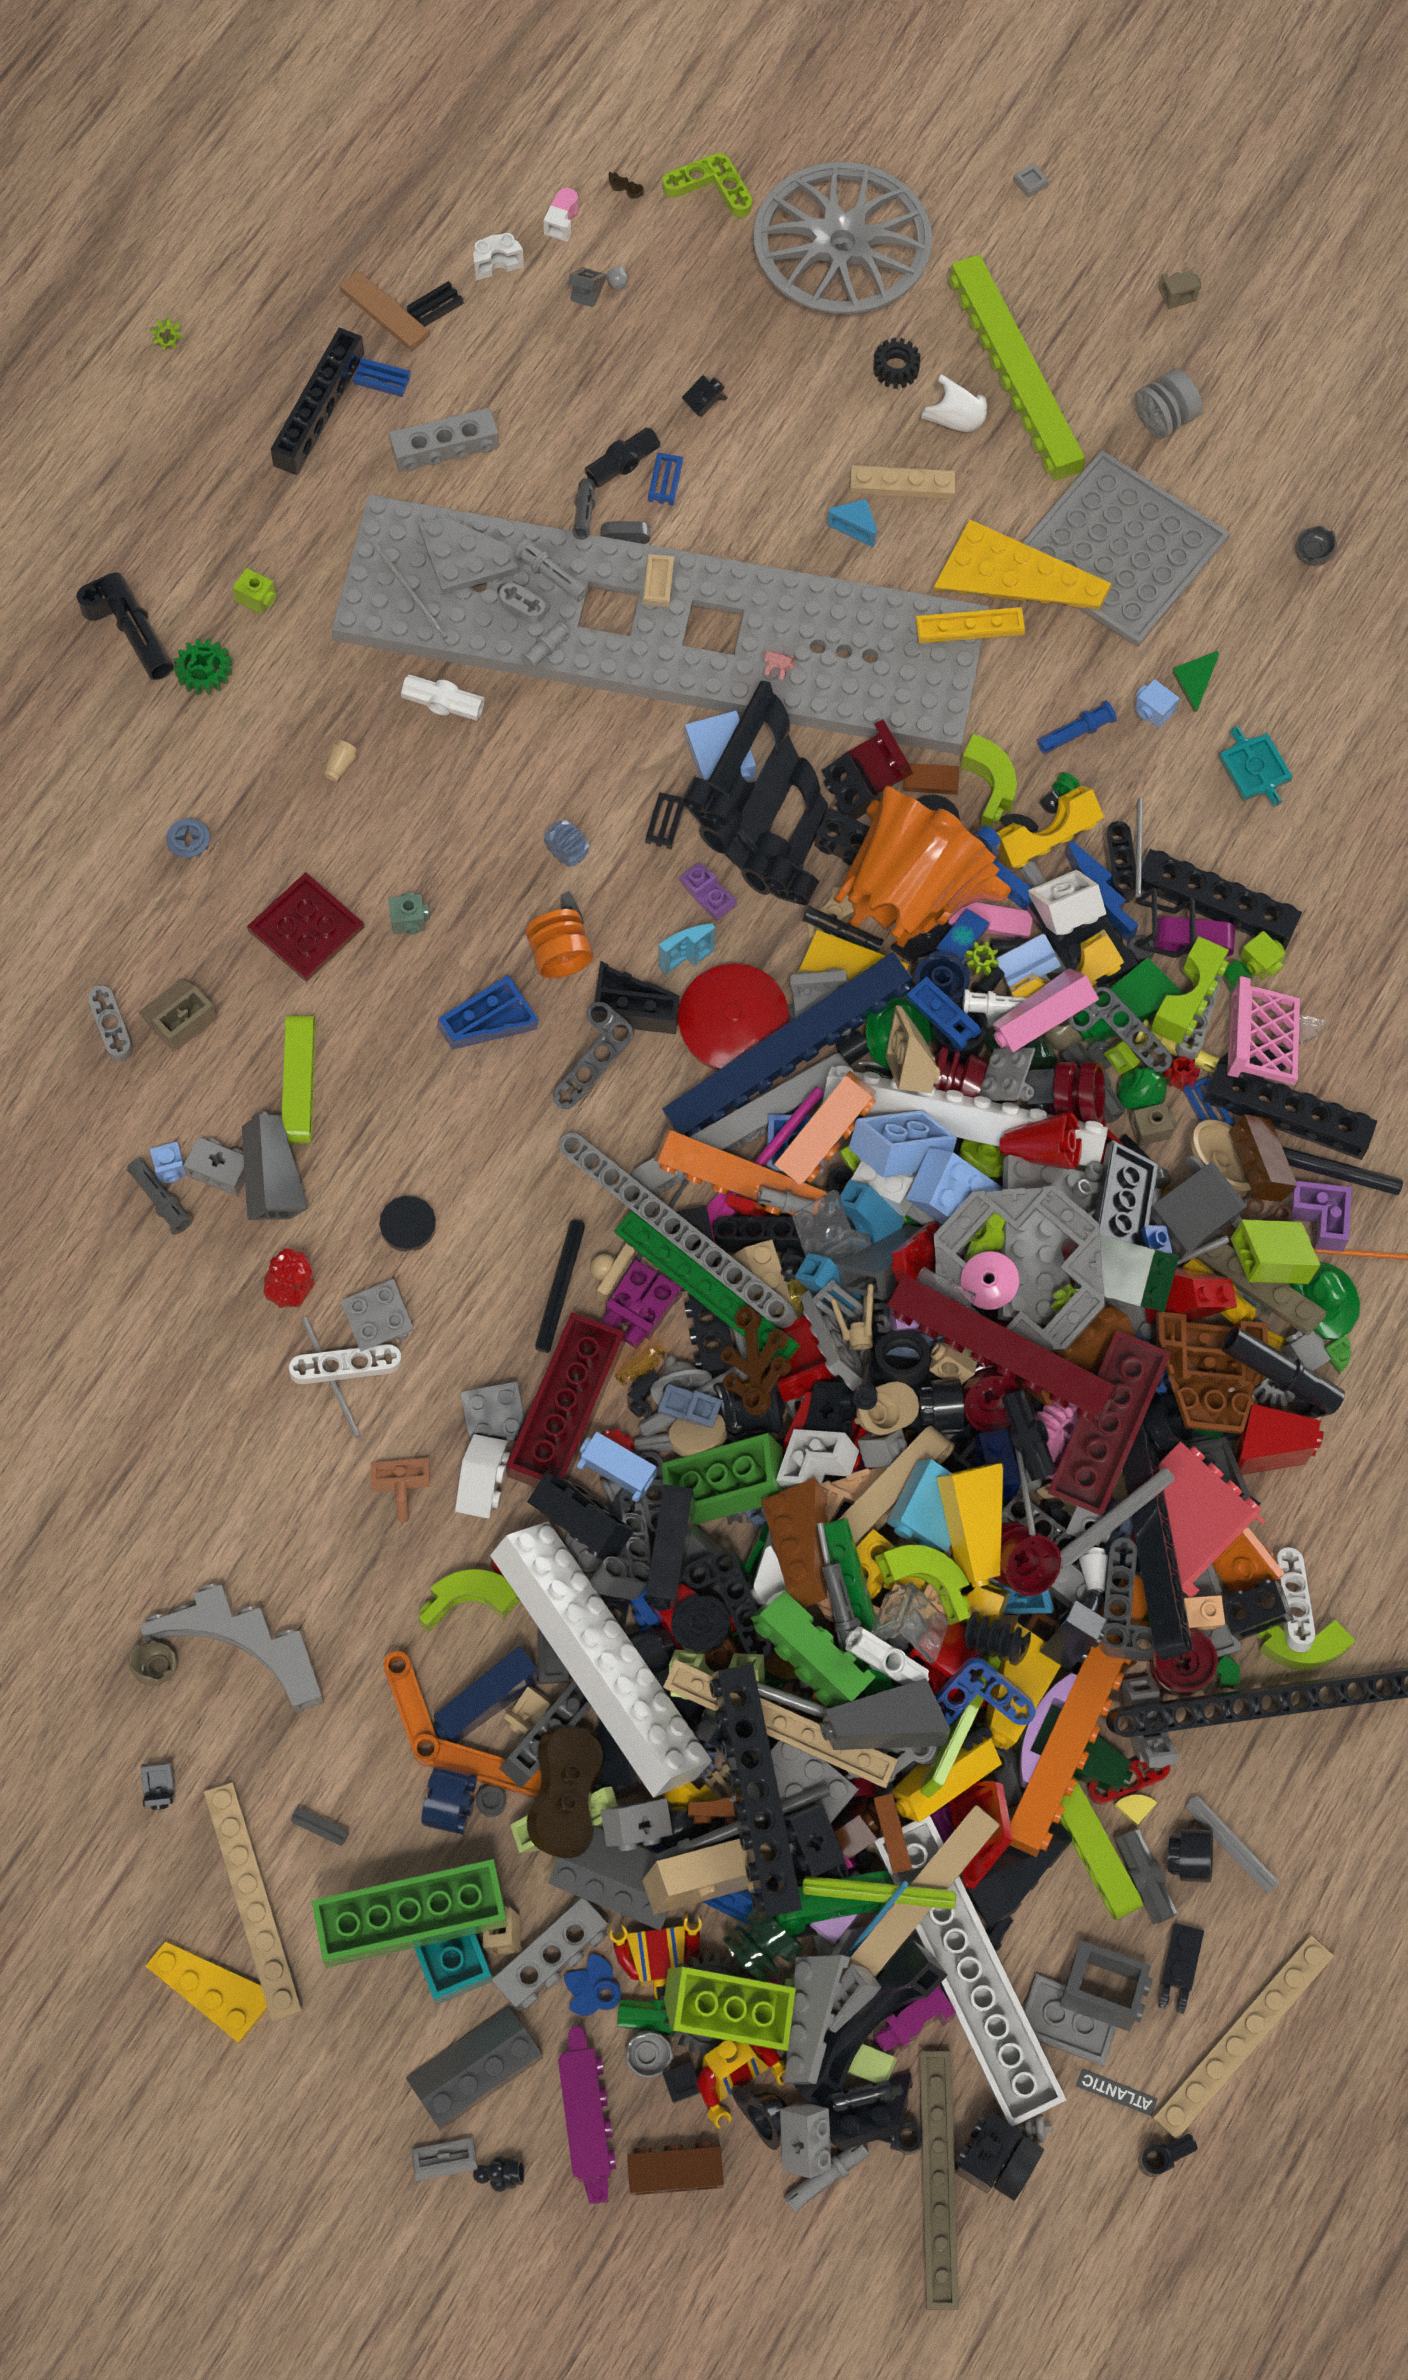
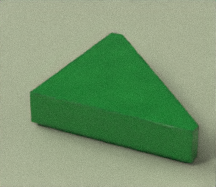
[1172,651,1219,712]

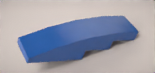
[1066,840,1139,943]

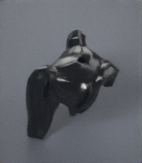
[713,1382,786,1436]

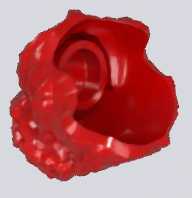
[263,1248,314,1308]

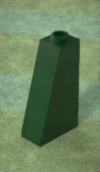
[1018,1695,1133,1794]

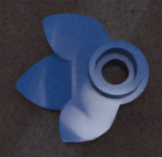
[564,1954,621,2016]

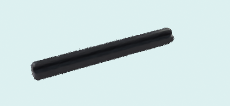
[1282,1147,1403,1195]
[535,1220,585,1353]

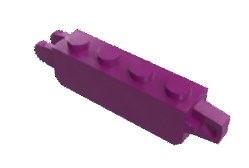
[558,2026,616,2204]

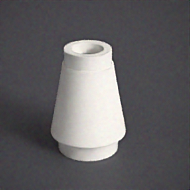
[1079,1547,1109,1594]

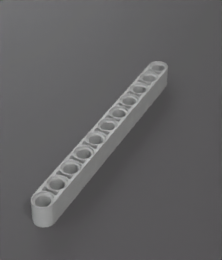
[559,1132,797,1328]

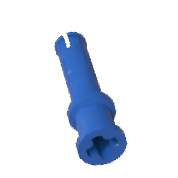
[1037,700,1117,755]

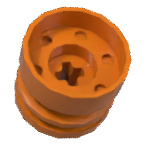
[525,909,593,979]

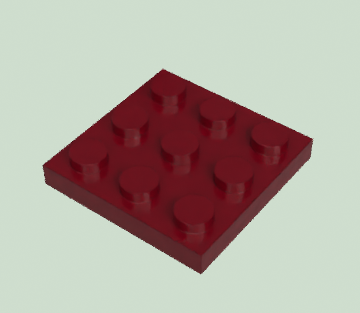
[247,872,365,982]

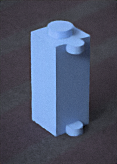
[577,1432,657,1502]

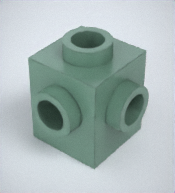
[388,893,430,935]

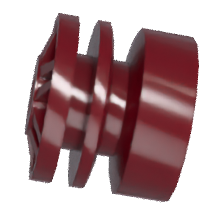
[933,1046,988,1098]
[962,1362,1022,1433]
[993,1522,1061,1596]
[1149,1629,1218,1697]

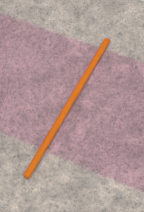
[1314,1249,1408,1260]

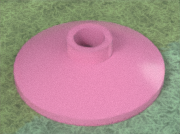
[961,1252,1019,1310]

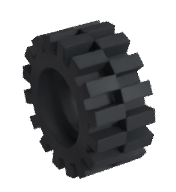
[873,338,921,389]

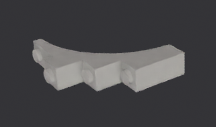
[140,1584,324,1713]

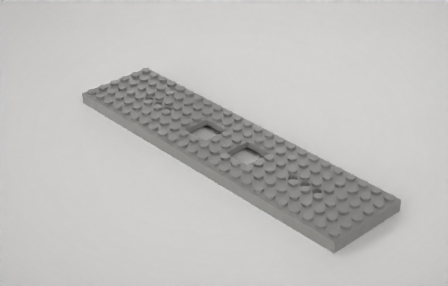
[332,494,989,755]

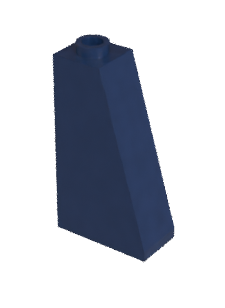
[433,1646,539,1744]

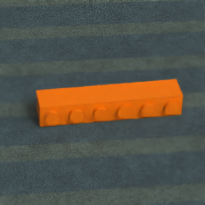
[654,1129,827,1217]

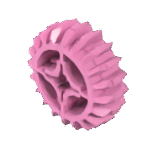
[1037,1403,1080,1479]

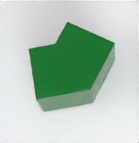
[1223,960,1253,993]
[1215,1655,1240,1689]

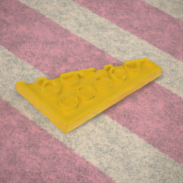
[933,519,1112,610]

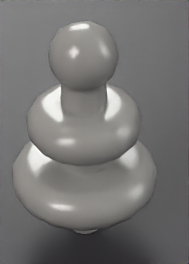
[1014,2116,1053,2143]

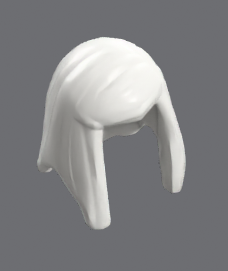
[921,375,987,432]

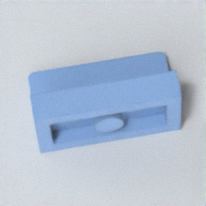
[996,933,1061,987]

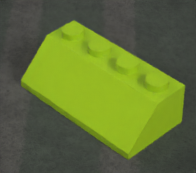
[664,1967,796,2051]

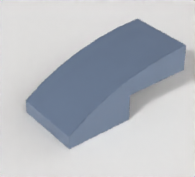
[658,1384,722,1428]

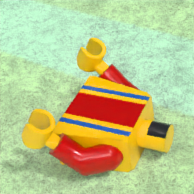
[607,1913,702,2000]
[697,2040,786,2129]

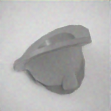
[650,1357,712,1406]

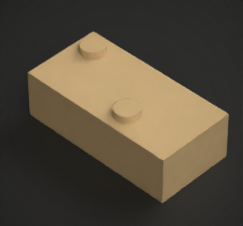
[642,1839,772,1915]

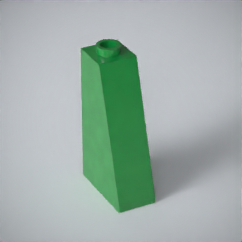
[1074,958,1184,1046]

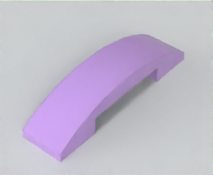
[1019,1673,1077,1789]

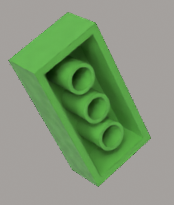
[662,1433,783,1525]

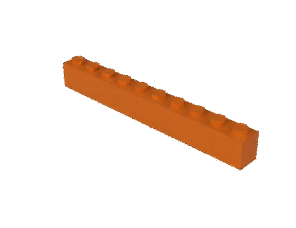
[1009,1575,1148,1857]

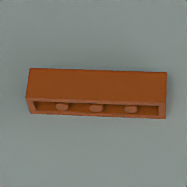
[873,1794,912,1875]

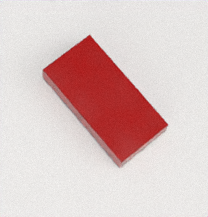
[726,1194,767,1217]

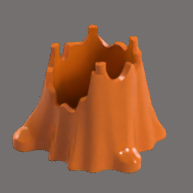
[834,786,1011,948]

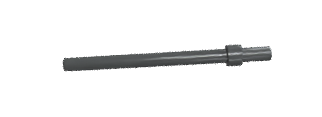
[656,1784,831,1861]

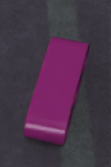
[1154,917,1235,957]

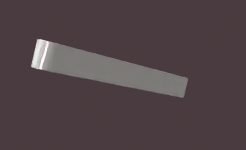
[630,1053,850,1196]

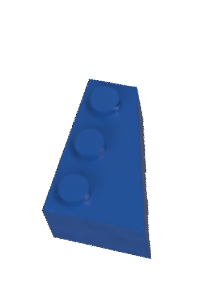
[437,975,539,1050]

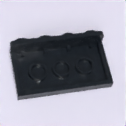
[1027,902,1138,985]

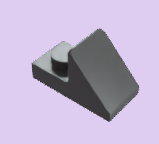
[568,267,606,307]

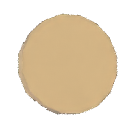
[669,1414,727,1457]

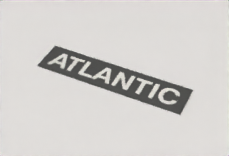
[1076,2069,1157,2116]

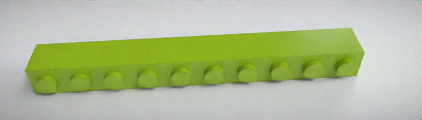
[948,254,1085,482]

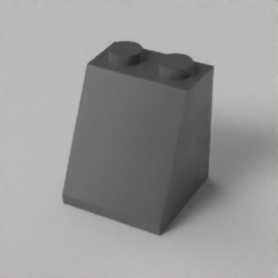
[1149,1161,1247,1261]

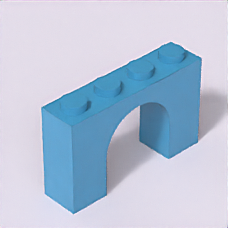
[795,1180,905,1316]

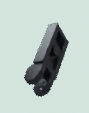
[1158,1923,1204,2014]

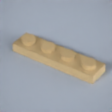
[850,465,955,499]

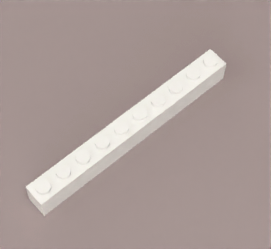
[822,1066,1108,1166]

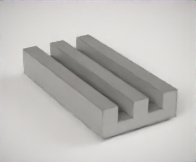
[812,1279,863,1330]
[411,2137,477,2181]

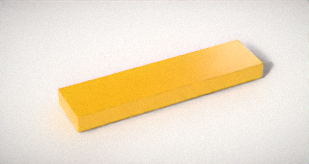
[915,607,1025,644]

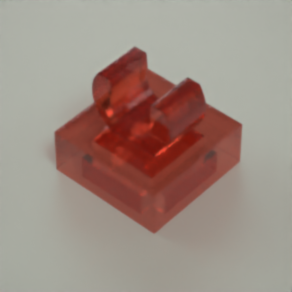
[764,650,795,680]

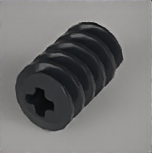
[964,1611,1031,1666]

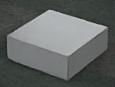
[1013,164,1049,198]

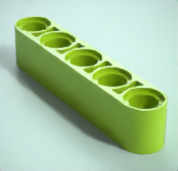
[282,1015,316,1144]
[1060,1776,1143,1920]

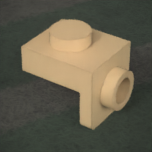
[503,1686,554,1735]

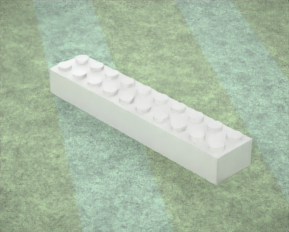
[490,1521,712,1798]
[873,1816,1066,2126]

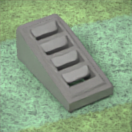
[829,1964,881,2033]

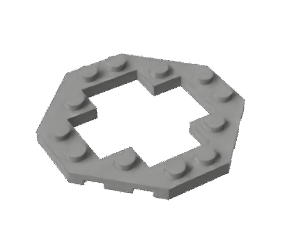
[934,1186,1105,1352]

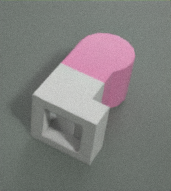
[543,188,578,242]

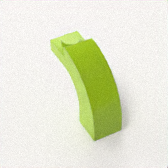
[961,734,1017,828]
[875,1545,970,1625]
[418,1569,520,1633]
[1255,1620,1356,1670]

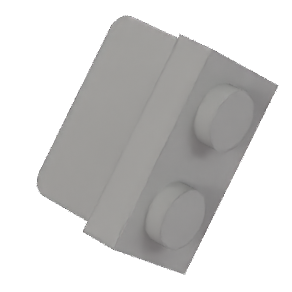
[790,969,851,1036]

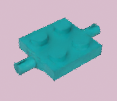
[1219,726,1293,807]

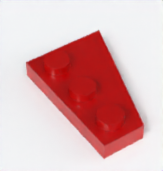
[892,1221,939,1282]

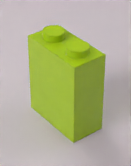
[1231,1220,1320,1284]

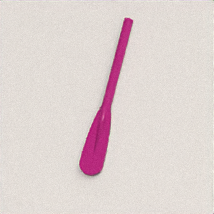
[696,1086,824,1243]

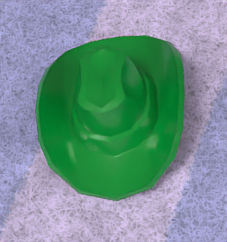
[866,997,932,1070]
[1291,1262,1360,1340]

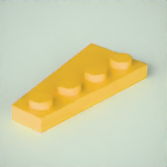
[145,1942,268,2044]

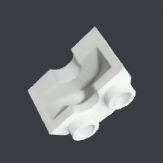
[473,233,524,281]

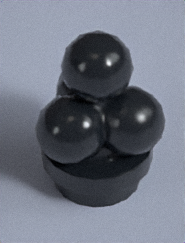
[473,2156,525,2192]

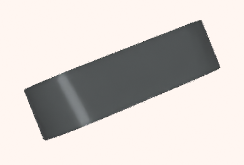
[600,521,650,544]

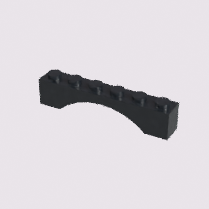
[794,1940,948,2108]

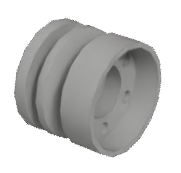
[1134,368,1203,439]

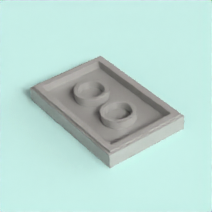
[1024,1974,1117,2066]

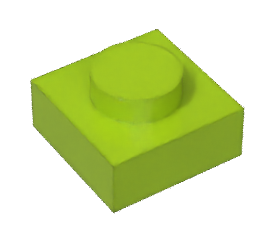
[1103,1040,1140,1075]

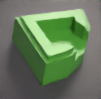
[1324,1334,1351,1375]

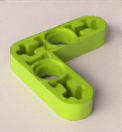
[662,153,752,218]

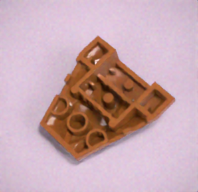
[1156,1311,1268,1434]

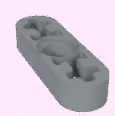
[88,985,133,1061]

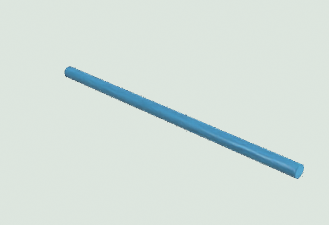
[845,1881,908,1957]

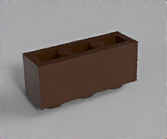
[1229,1115,1297,1203]
[627,2142,724,2196]

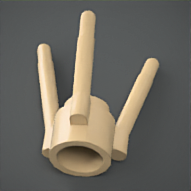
[831,1284,874,1350]

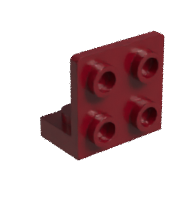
[842,719,913,793]

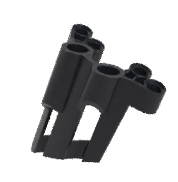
[681,681,828,905]

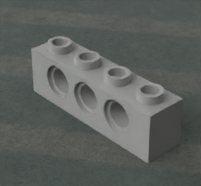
[389,408,499,472]
[492,1898,608,2012]

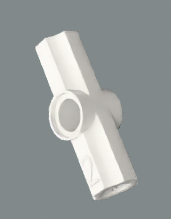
[401,675,485,721]
[845,1626,929,1686]

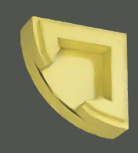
[1114,1795,1157,1826]

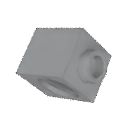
[857,1429,907,1467]

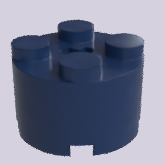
[912,951,970,1000]
[421,1767,478,1835]

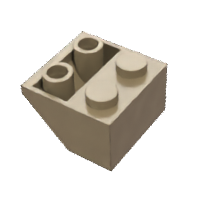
[138,979,217,1052]

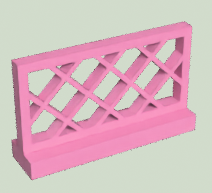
[1227,976,1300,1085]

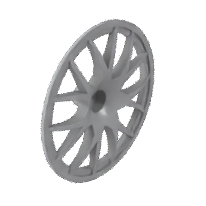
[754,162,932,314]

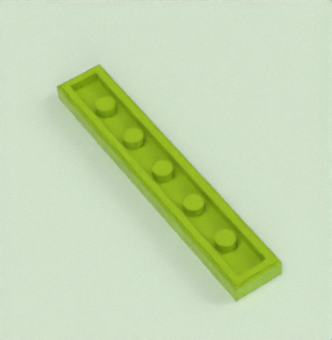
[920,1654,1001,1798]

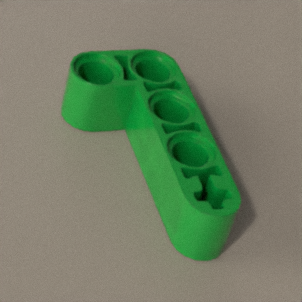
[775,1871,894,1936]

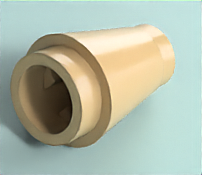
[323,740,357,782]

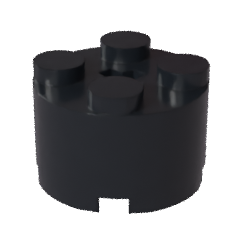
[930,999,988,1064]

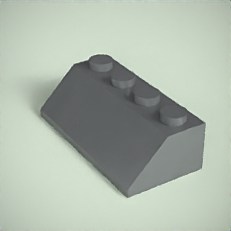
[548,1825,669,1931]
[406,2007,543,2131]

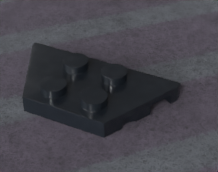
[806,2072,913,2150]

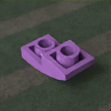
[679,862,737,921]

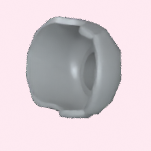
[625,2030,673,2078]

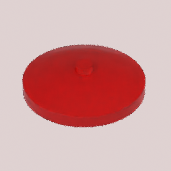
[678,963,789,1071]

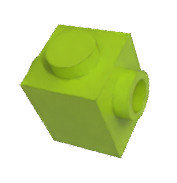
[232,568,277,615]
[1240,931,1286,981]

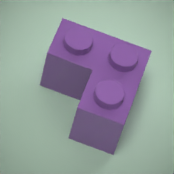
[1289,1181,1352,1252]

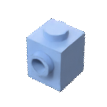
[1134,679,1179,728]

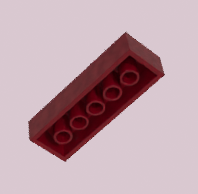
[506,1312,625,1488]
[1048,1330,1171,1516]

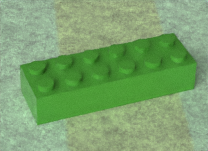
[311,1859,508,1968]

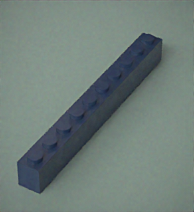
[662,952,913,1137]

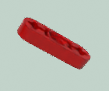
[1087,1759,1170,1805]

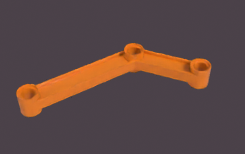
[383,1651,542,1799]

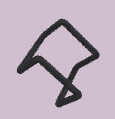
[1136,888,1196,958]

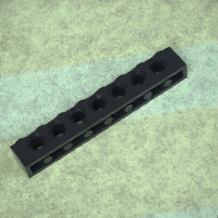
[709,1664,802,1919]

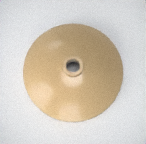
[1190,1120,1251,1191]

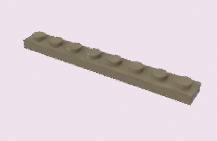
[919,2051,959,2310]

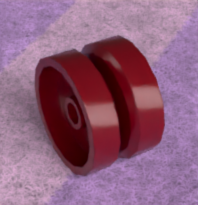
[1054,1061,1106,1123]

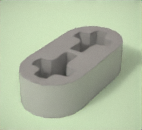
[499,583,546,623]

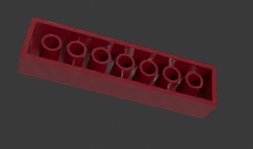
[887,1275,1118,1423]

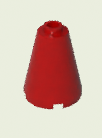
[999,1113,1082,1170]

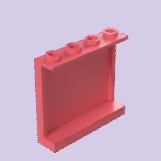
[1118,1441,1266,1598]

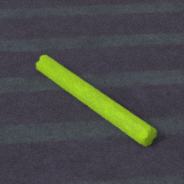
[803,1876,956,1909]

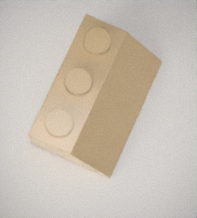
[885,1005,940,1093]
[731,1240,797,1327]

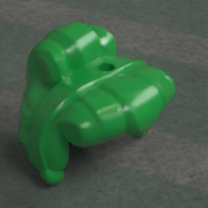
[1117,1066,1167,1111]

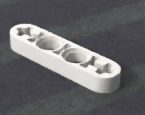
[289,1344,401,1384]
[1275,1547,1315,1652]

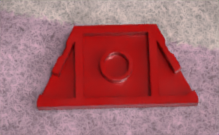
[949,1781,1013,1889]

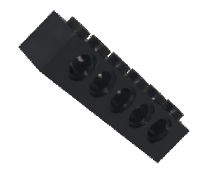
[270,327,364,475]
[1141,849,1302,950]
[1203,1063,1377,1160]
[672,1206,734,1379]

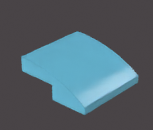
[659,923,715,975]

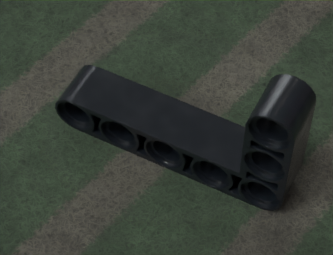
[713,1166,855,1252]

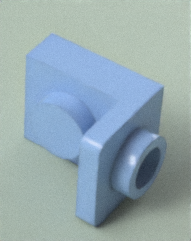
[150,1142,186,1183]

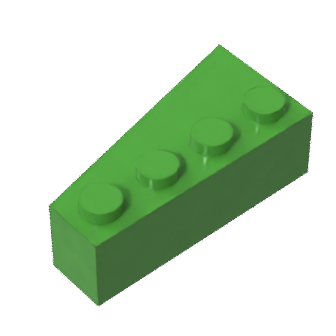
[750,1590,876,1708]

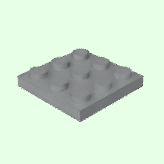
[729,1741,859,1856]

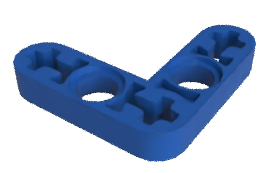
[973,825,1032,910]
[935,1658,1036,1725]

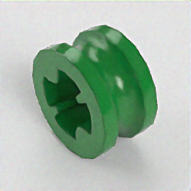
[1052,772,1080,796]

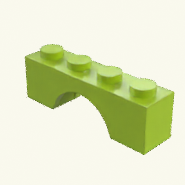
[1150,936,1229,1044]

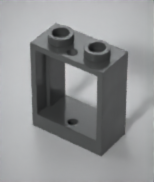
[1059,1940,1153,2032]

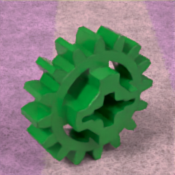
[174,638,232,695]

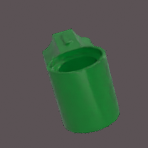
[617,2000,671,2036]

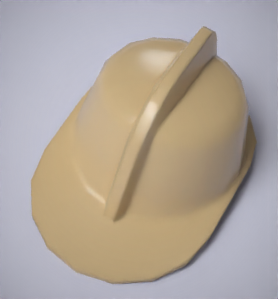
[854,1381,919,1435]

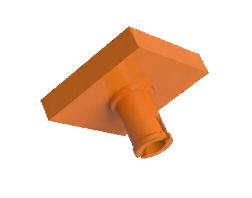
[1212,1527,1285,1608]

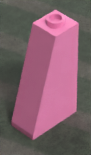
[992,968,1099,1052]

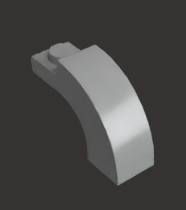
[1122,1676,1178,1768]

